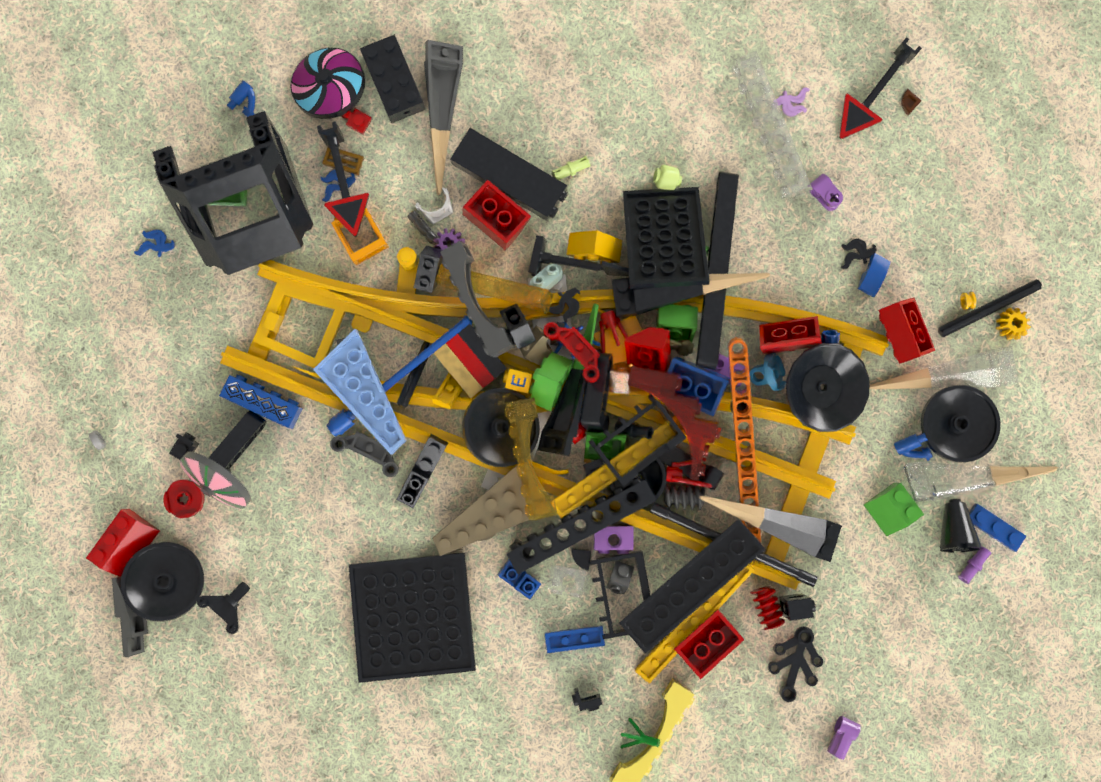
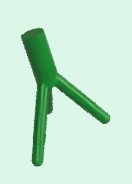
[620,718,660,749]

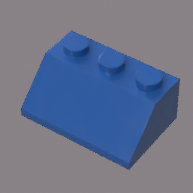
[659,356,730,417]

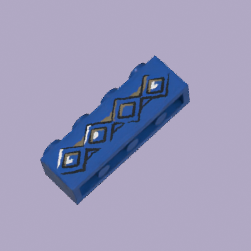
[219,374,303,429]

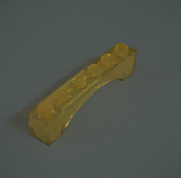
[435,264,553,313]
[505,398,558,520]

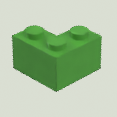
[529,352,573,411]

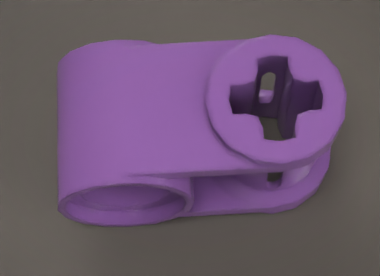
[807,174,843,211]

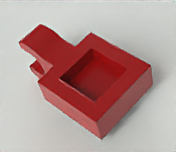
[340,108,372,135]

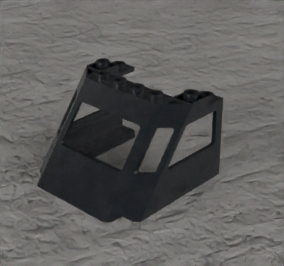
[152,111,314,275]

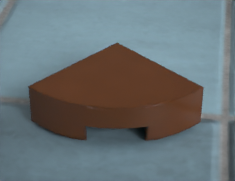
[901,89,922,116]

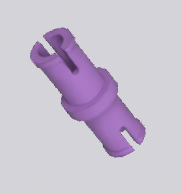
[958,546,991,584]

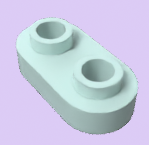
[530,264,563,295]

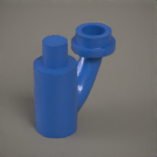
[226,80,256,117]
[894,433,933,461]

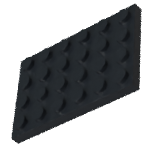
[623,187,710,289]

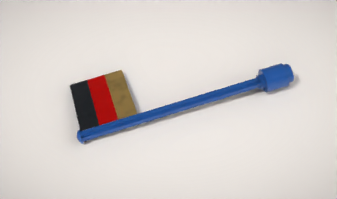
[326,315,507,437]

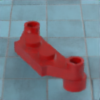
[544,322,600,383]

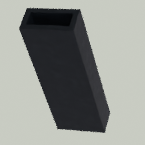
[450,128,568,222]

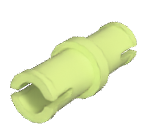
[551,156,590,180]

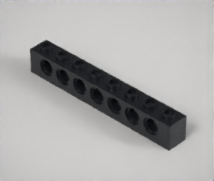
[506,476,657,574]

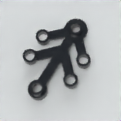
[768,626,823,702]

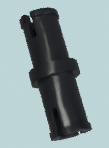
[615,421,654,439]

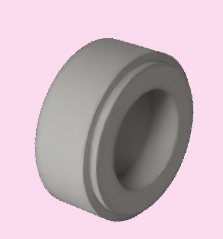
[89,430,106,450]

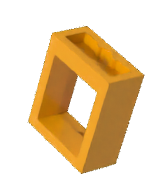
[331,208,389,266]

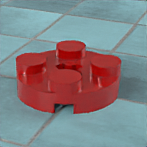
[163,480,205,518]

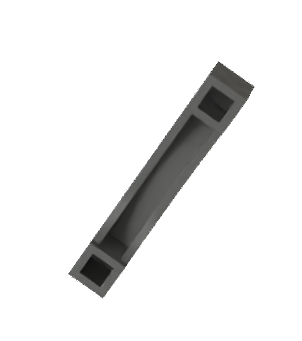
[440,241,516,358]

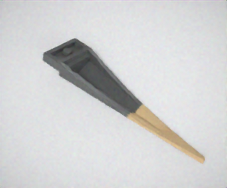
[424,40,463,195]

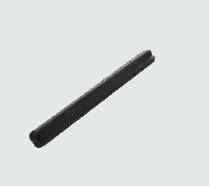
[938,279,1042,337]

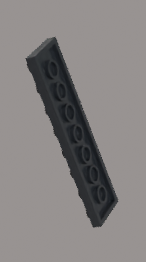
[619,519,766,654]

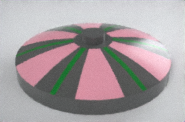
[180,452,251,509]

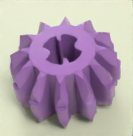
[433,228,465,250]

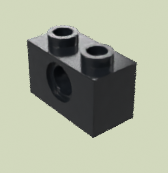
[414,245,443,293]
[499,303,536,349]
[779,593,816,621]

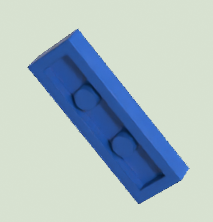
[969,503,1027,552]
[545,625,605,653]

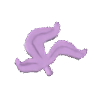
[773,88,810,117]

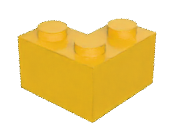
[566,230,623,264]

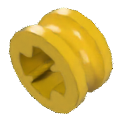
[960,292,976,310]

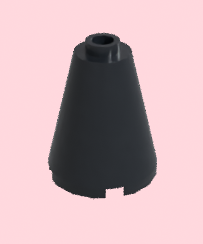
[940,499,981,553]

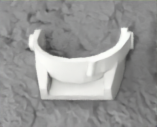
[415,187,453,224]

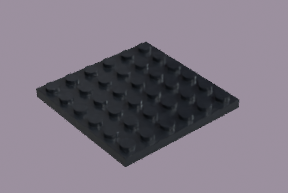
[348,552,476,683]

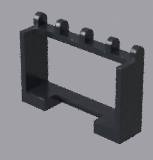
[588,394,686,486]
[589,550,651,639]

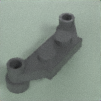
[330,431,399,477]

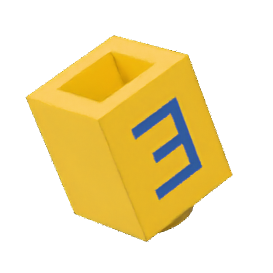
[503,368,534,393]

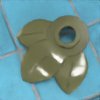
[670,339,694,356]

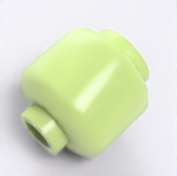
[653,165,682,190]

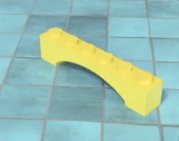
[609,678,694,782]

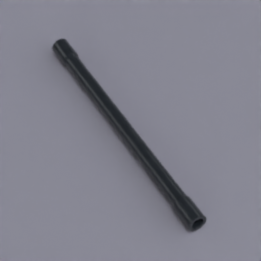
[650,502,818,587]

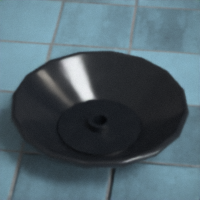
[786,343,870,432]

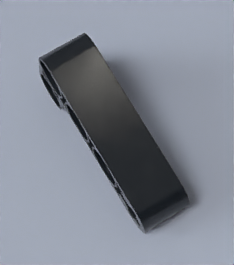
[581,353,613,432]
[208,410,267,473]
[659,446,725,491]

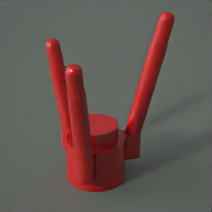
[598,311,628,353]
[666,458,712,488]

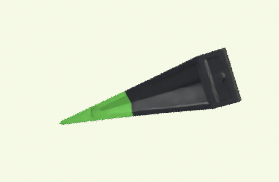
[538,304,599,457]

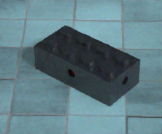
[360,34,426,124]

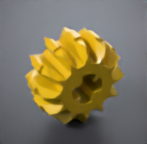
[996,308,1031,340]

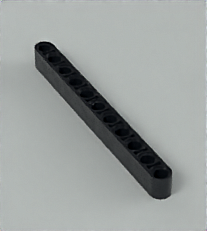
[696,172,739,370]

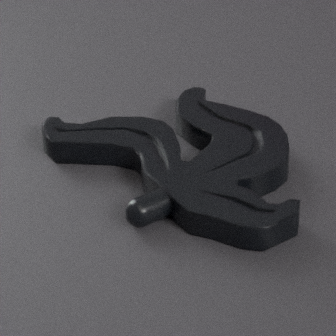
[841,239,877,269]
[544,288,580,323]

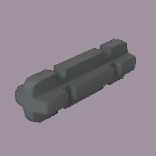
[408,211,438,244]

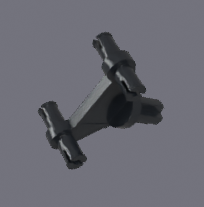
[197,582,250,634]

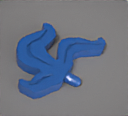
[320,170,356,202]
[134,230,175,257]

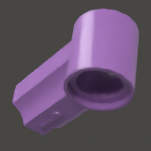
[827,716,861,760]

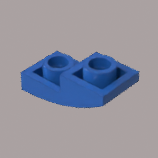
[858,253,891,298]
[497,559,541,599]

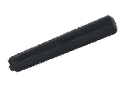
[397,341,431,408]

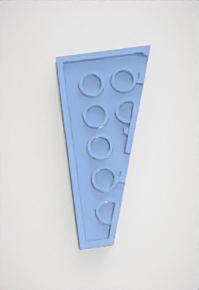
[313,329,407,454]

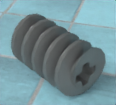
[664,485,705,510]

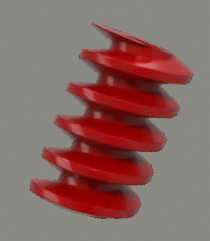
[750,586,785,630]

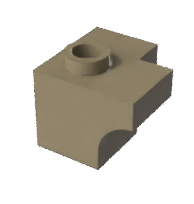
[520,325,553,366]

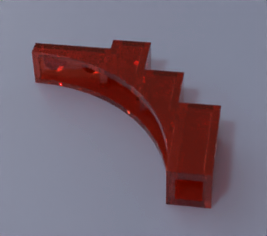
[628,365,722,480]

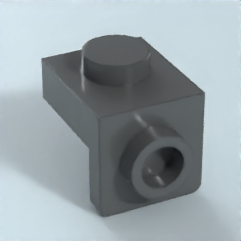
[606,560,634,594]

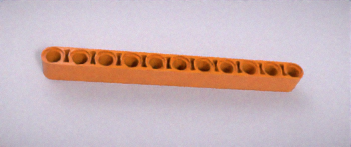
[728,337,761,543]

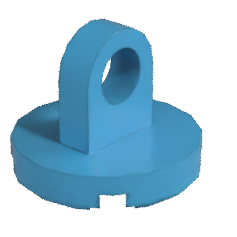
[749,352,786,391]

